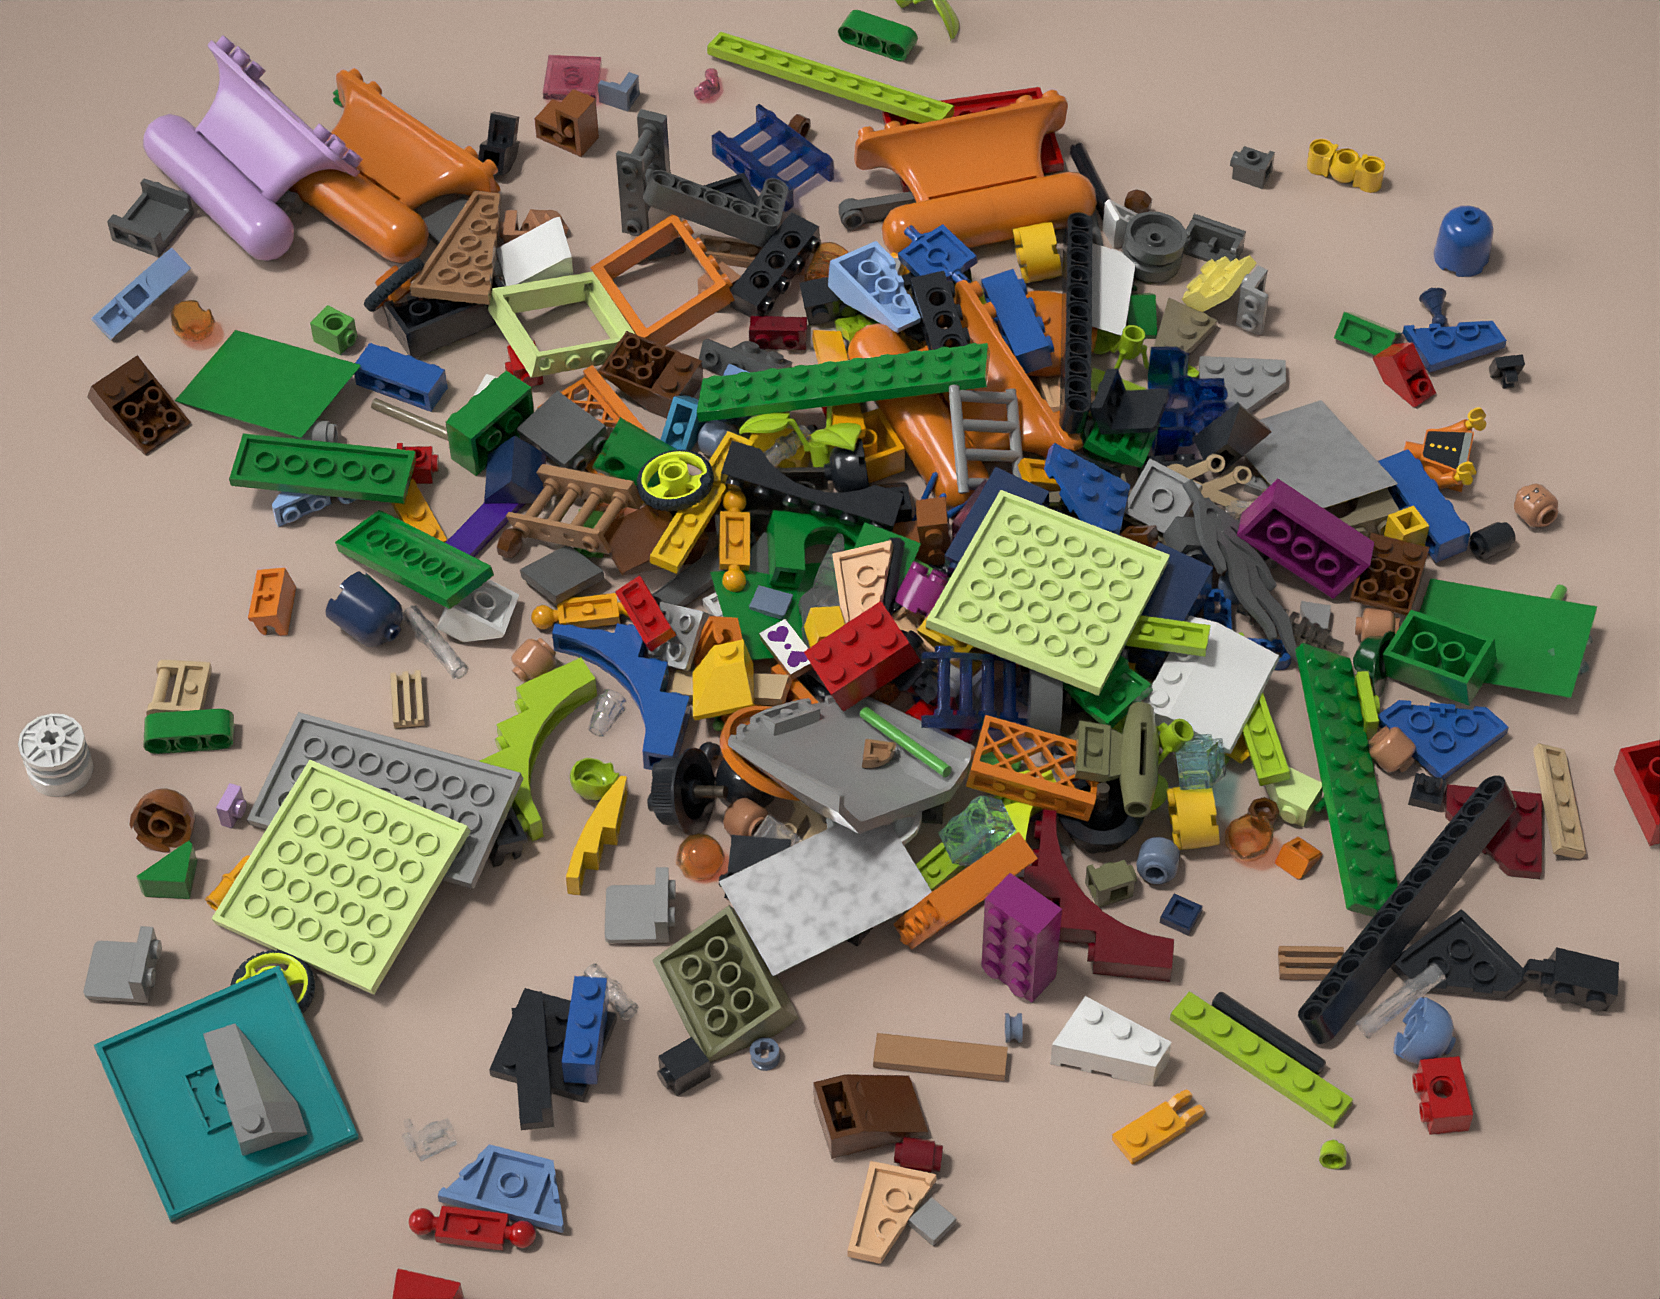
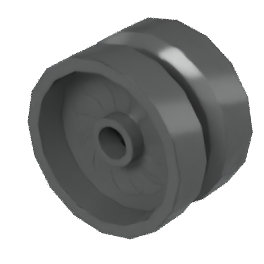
[1121,211,1187,283]

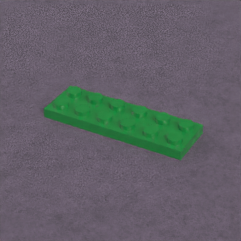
[229,433,417,504]
[335,510,494,609]

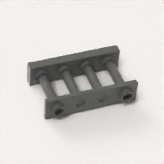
[616,109,671,236]

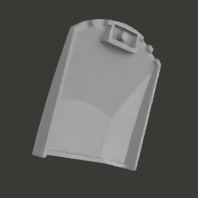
[728,695,976,834]

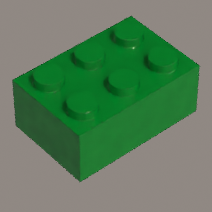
[445,371,534,476]
[1383,610,1497,706]

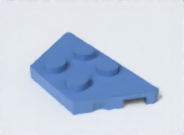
[438,1144,564,1233]

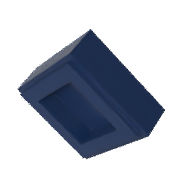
[1159,893,1203,936]

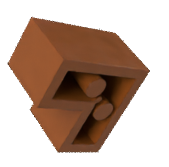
[534,89,599,157]
[892,497,952,565]

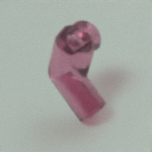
[693,68,720,100]

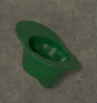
[1353,631,1395,698]

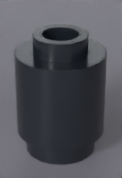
[1469,522,1516,560]

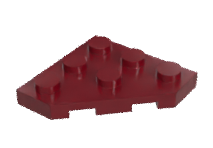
[1445,784,1542,879]

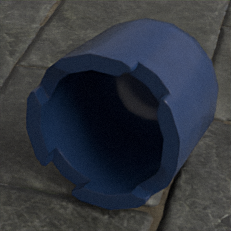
[325,571,403,647]

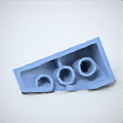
[828,241,921,333]

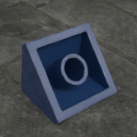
[484,436,546,504]

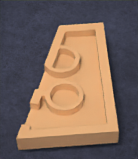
[832,540,894,624]
[847,1161,936,1264]

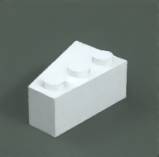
[1050,996,1172,1086]

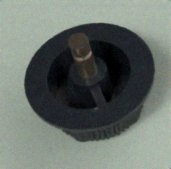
[647,748,728,836]
[1057,778,1145,854]

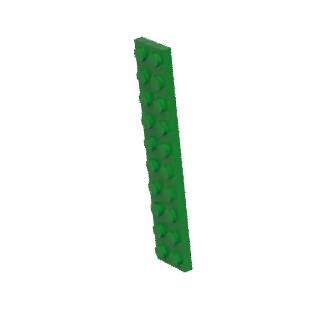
[696,343,990,422]
[1295,643,1398,917]

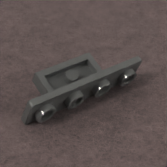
[699,339,793,376]

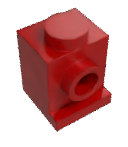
[396,443,439,484]

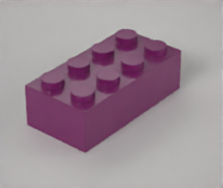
[1237,478,1374,599]
[981,873,1062,1003]

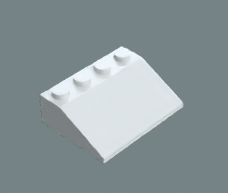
[1144,616,1279,754]

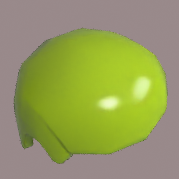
[570,758,619,801]

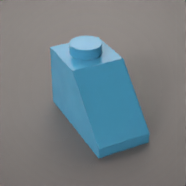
[660,395,707,451]

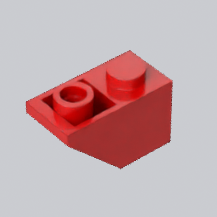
[1373,342,1436,407]

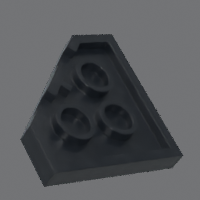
[1390,909,1527,998]

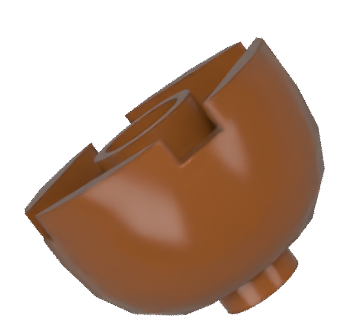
[129,788,196,852]

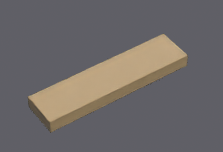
[668,670,792,705]
[1533,743,1586,859]

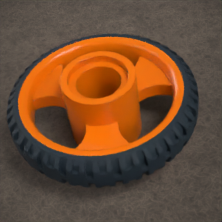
[364,258,425,312]

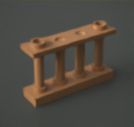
[506,464,644,554]

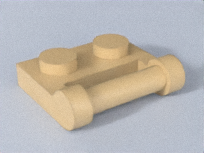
[146,660,212,715]

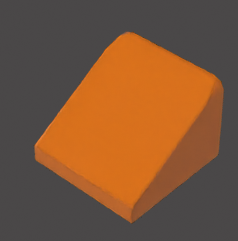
[1275,837,1323,879]

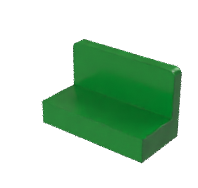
[1334,312,1403,355]

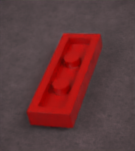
[615,575,676,652]

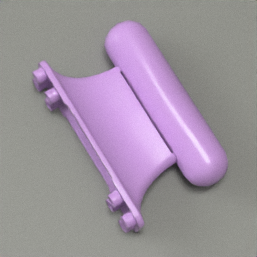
[143,35,363,261]

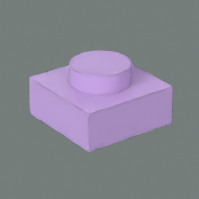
[216,783,247,828]

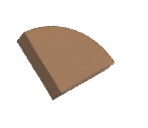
[862,739,896,768]

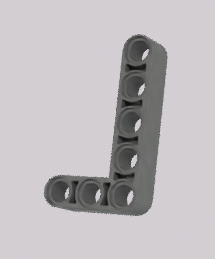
[643,170,788,247]

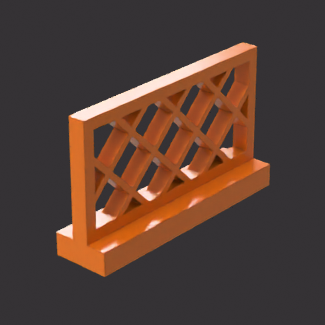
[537,365,647,476]
[966,715,1099,821]

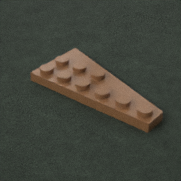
[410,191,502,305]

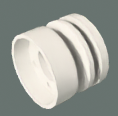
[18,714,94,797]

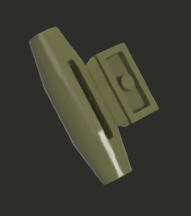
[1074,702,1159,817]

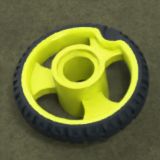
[637,449,714,511]
[230,949,315,1014]

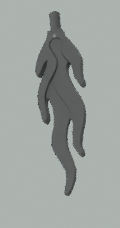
[1182,479,1298,663]

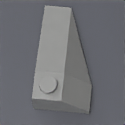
[203,1024,307,1156]

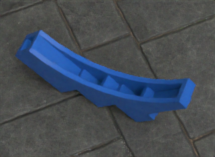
[552,623,691,770]

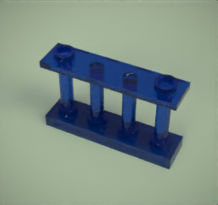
[711,104,834,212]
[921,646,1027,731]

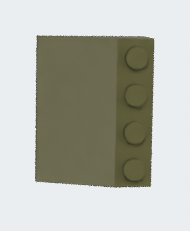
[653,905,799,1063]

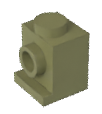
[1085,860,1137,908]

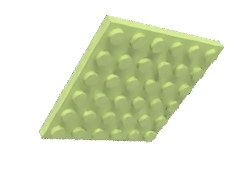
[926,490,1170,696]
[211,760,471,995]

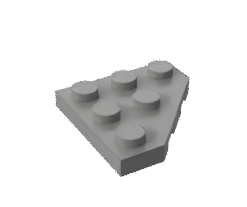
[1199,356,1286,429]

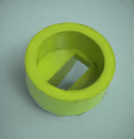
[1319,1139,1347,1169]

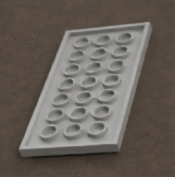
[247,712,523,889]

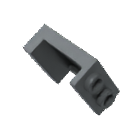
[107,178,194,258]
[517,390,609,471]

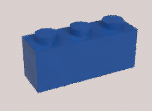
[354,343,448,412]
[562,976,609,1084]

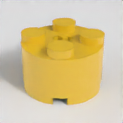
[1012,222,1062,284]
[1166,783,1220,850]

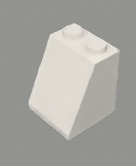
[494,217,573,286]

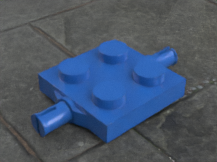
[898,224,977,283]

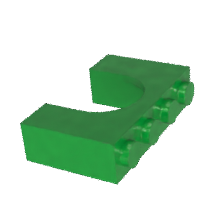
[767,510,863,588]

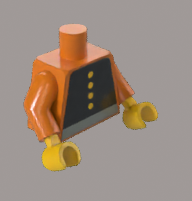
[1404,407,1487,492]

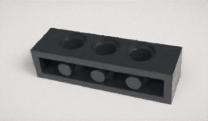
[730,212,821,317]
[911,271,970,350]

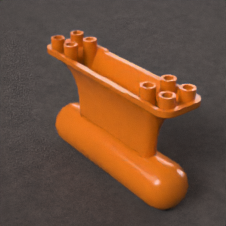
[288,68,501,264]
[854,90,1097,254]
[848,280,1083,514]

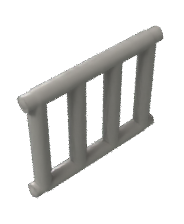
[949,385,1023,494]

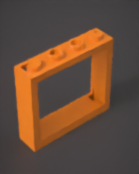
[590,214,735,346]
[893,832,1038,950]

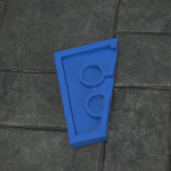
[1402,321,1507,373]

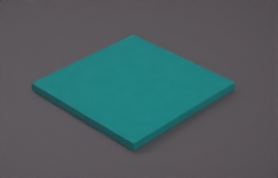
[94,965,359,1222]

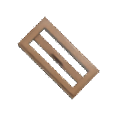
[1278,946,1344,980]

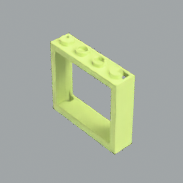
[488,271,635,378]

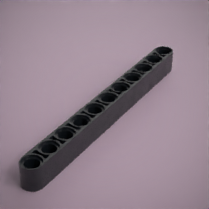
[1059,212,1093,434]
[1298,775,1517,1044]

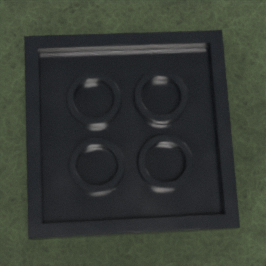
[489,988,617,1102]

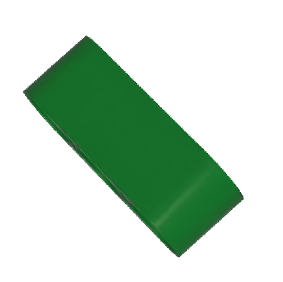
[838,10,918,61]
[143,709,234,754]

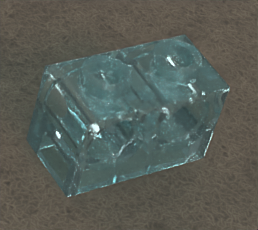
[1176,734,1227,790]
[938,795,1016,867]

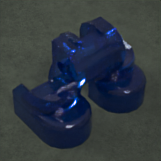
[1147,346,1229,456]

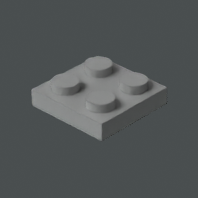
[1124,459,1203,534]

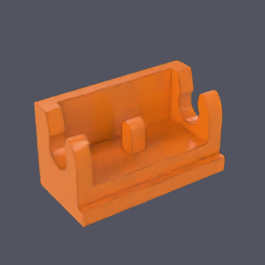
[248,567,296,636]
[693,616,743,668]

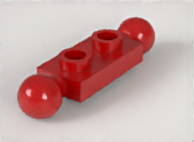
[408,1206,536,1251]

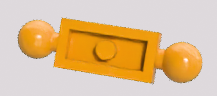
[719,490,750,592]
[531,593,630,629]

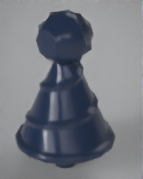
[1419,287,1448,327]

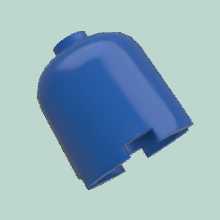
[1433,205,1494,277]

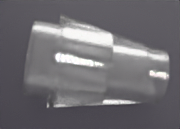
[588,689,626,737]

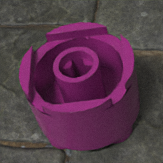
[895,561,949,618]

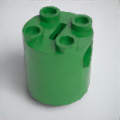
[592,417,677,488]

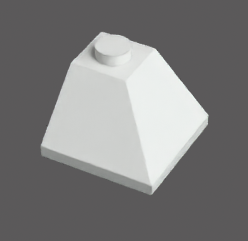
[436,579,519,642]

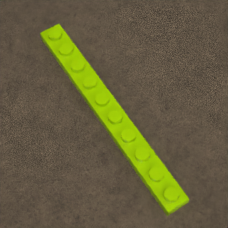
[707,31,954,123]

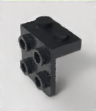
[1090,368,1170,435]

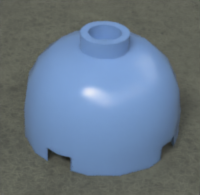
[1393,997,1456,1064]

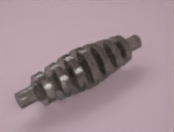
[1237,603,1345,654]

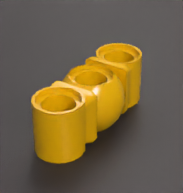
[1307,138,1385,193]

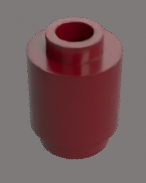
[894,1137,943,1173]

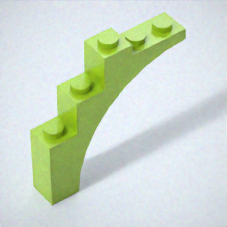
[479,657,597,842]

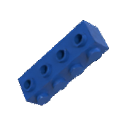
[981,269,1054,373]
[1378,449,1471,563]

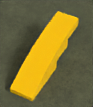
[566,776,629,895]

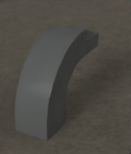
[1027,668,1063,740]

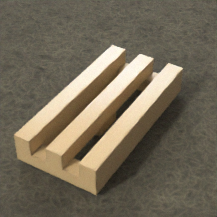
[390,670,425,729]

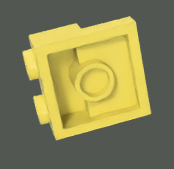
[1181,255,1257,312]

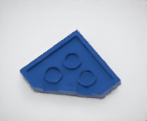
[1044,443,1130,535]
[1378,700,1509,780]

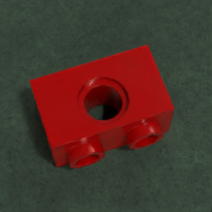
[1412,1056,1473,1135]

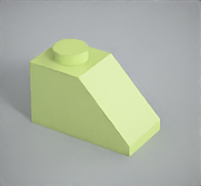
[1265,767,1323,828]

